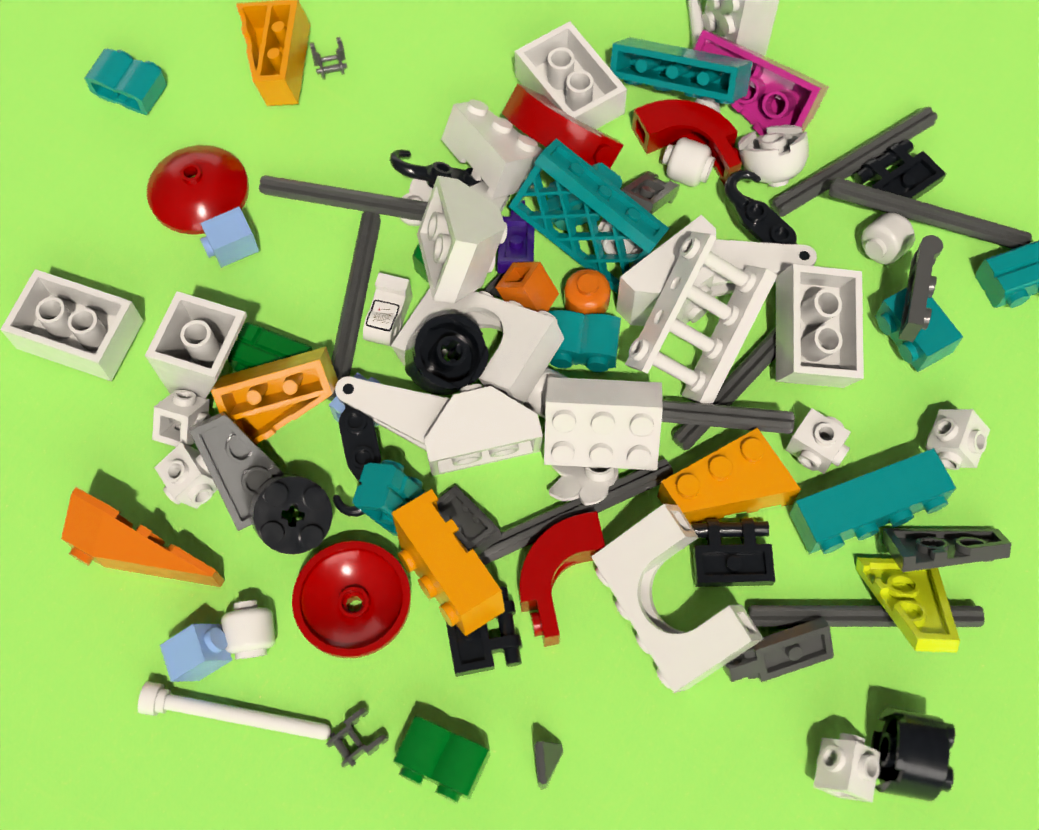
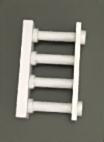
[625,231,778,404]

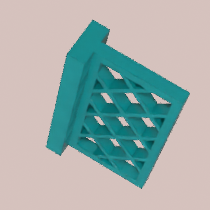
[508,138,670,294]

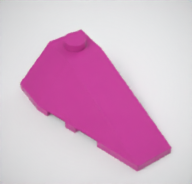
[694,29,829,136]

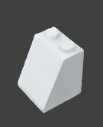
[145,291,247,398]

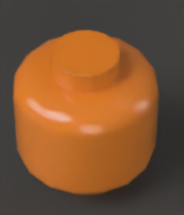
[564,269,611,315]

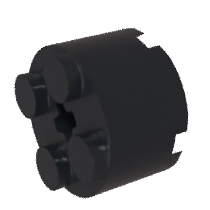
[405,314,489,395]
[249,474,332,554]
[871,708,955,801]

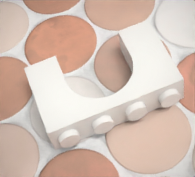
[391,288,564,405]
[591,504,764,693]

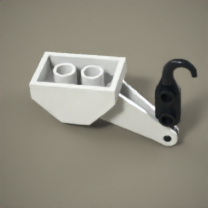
[389,149,511,304]
[616,170,817,326]
[333,376,543,517]

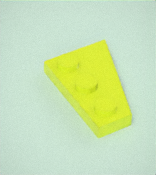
[856,557,960,653]

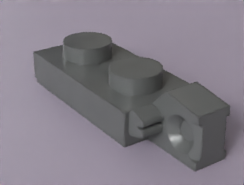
[723,617,834,682]

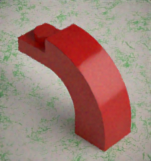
[502,83,624,168]
[632,99,742,186]
[520,511,605,647]

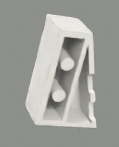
[441,100,543,199]

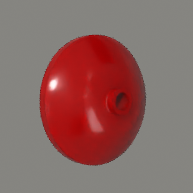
[147,145,249,234]
[292,541,411,658]

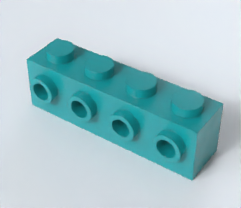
[610,37,753,104]
[789,448,956,554]

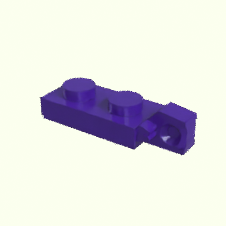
[497,200,535,273]

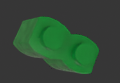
[393,716,491,803]

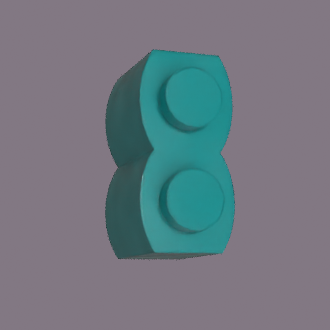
[84,49,167,115]
[549,310,621,372]

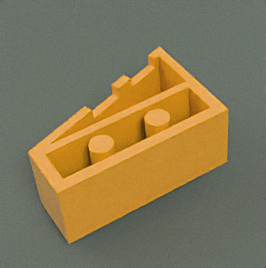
[236,0,310,106]
[211,347,338,444]
[657,427,801,525]
[392,489,505,637]

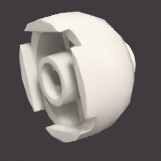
[738,125,809,187]

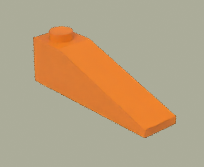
[61,487,225,587]

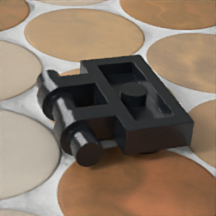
[854,139,946,200]
[691,518,775,587]
[446,587,523,677]

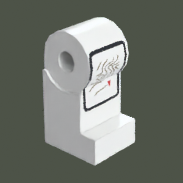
[363,273,413,347]

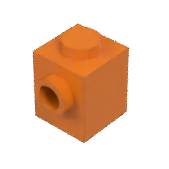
[495,262,559,312]

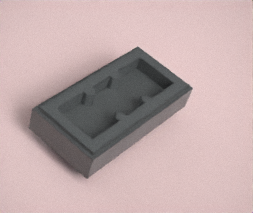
[437,485,502,555]

